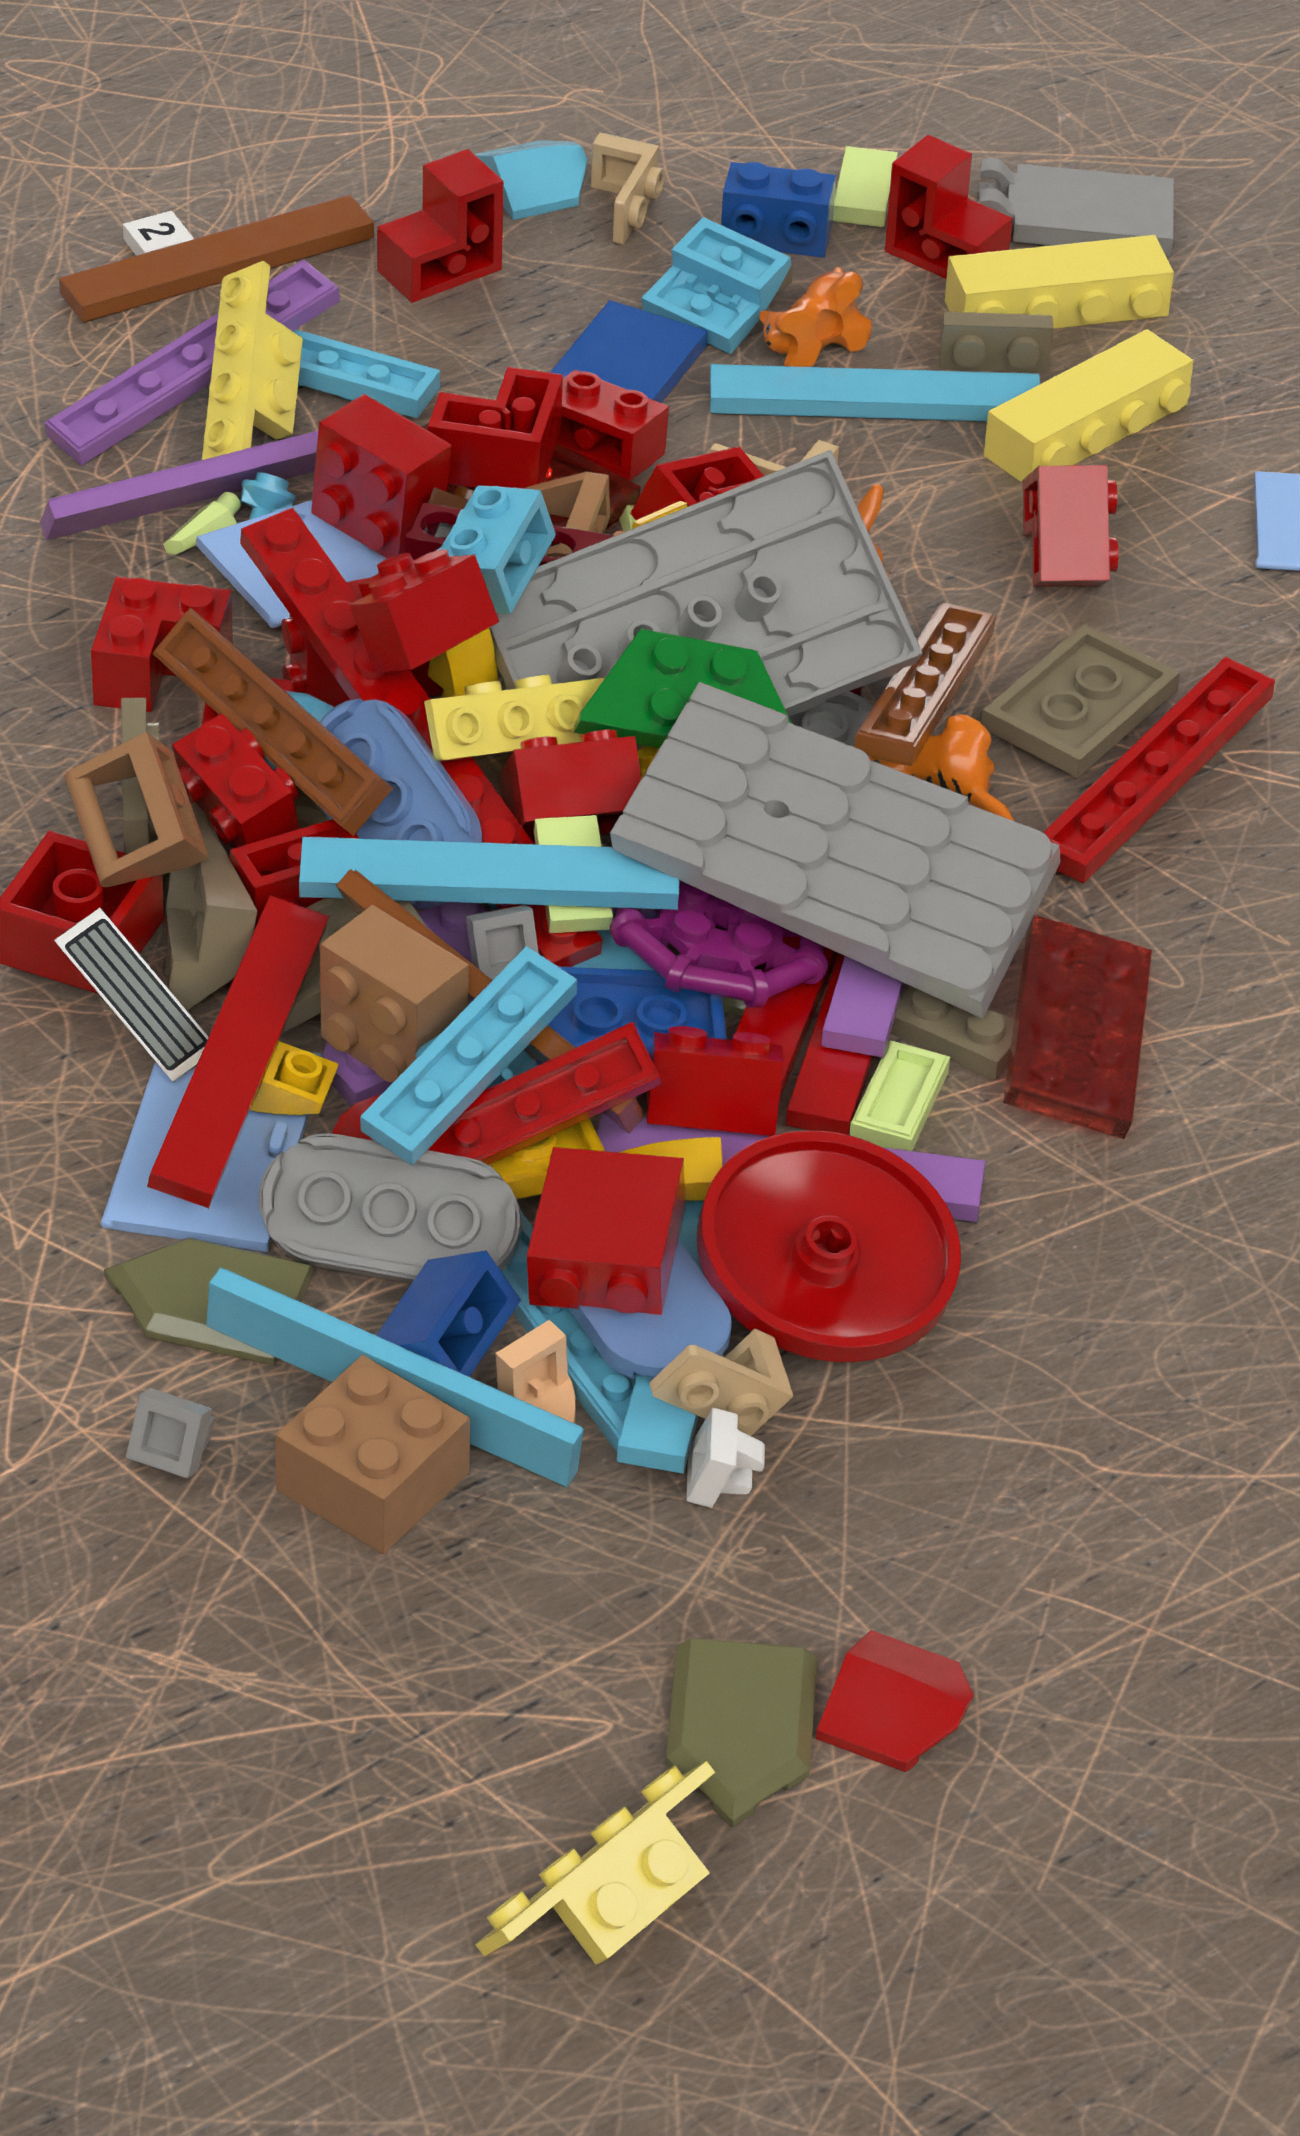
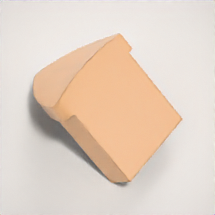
[496,1320,576,1424]

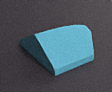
[475,140,588,220]

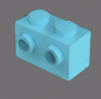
[437,485,556,614]

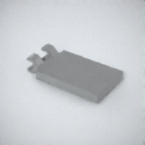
[978,158,1174,257]

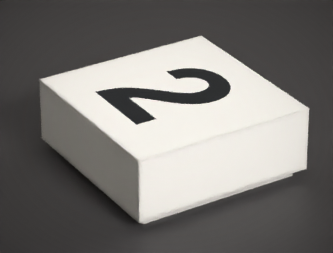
[123,211,194,256]

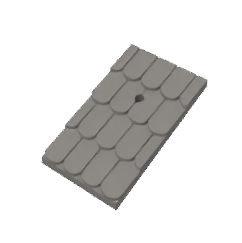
[489,450,923,752]
[610,682,1061,1019]

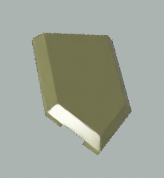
[104,1237,314,1366]
[666,1638,817,1828]

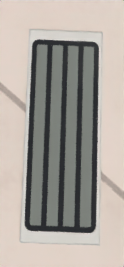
[54,908,208,1082]

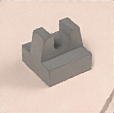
[466,905,539,980]
[126,1388,215,1479]

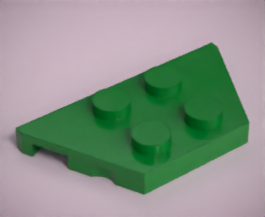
[574,628,792,749]

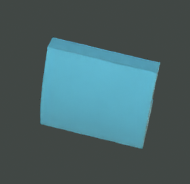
[641,217,791,354]

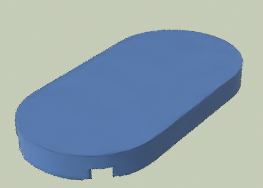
[320,699,482,909]
[569,1239,731,1380]

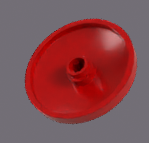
[696,1130,961,1362]

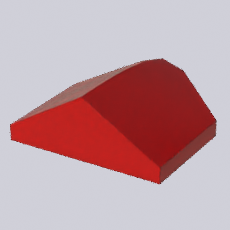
[816,1630,974,1772]

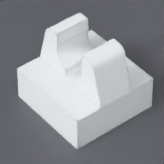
[686,1407,765,1508]

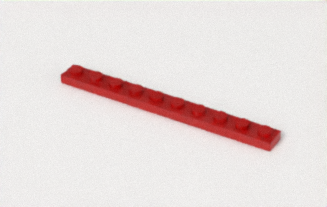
[240,507,603,967]

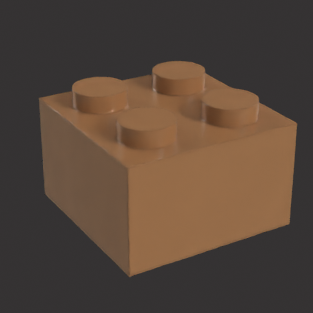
[320,905,469,1082]
[275,1355,470,1555]

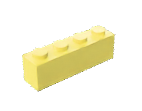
[945,235,1174,329]
[984,329,1194,482]

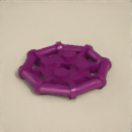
[610,880,828,1008]

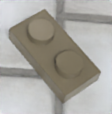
[939,312,1053,373]
[890,986,1028,1080]

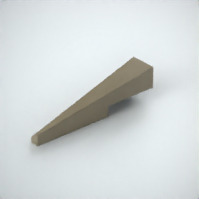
[163,802,257,1011]

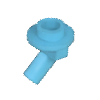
[240,472,297,520]

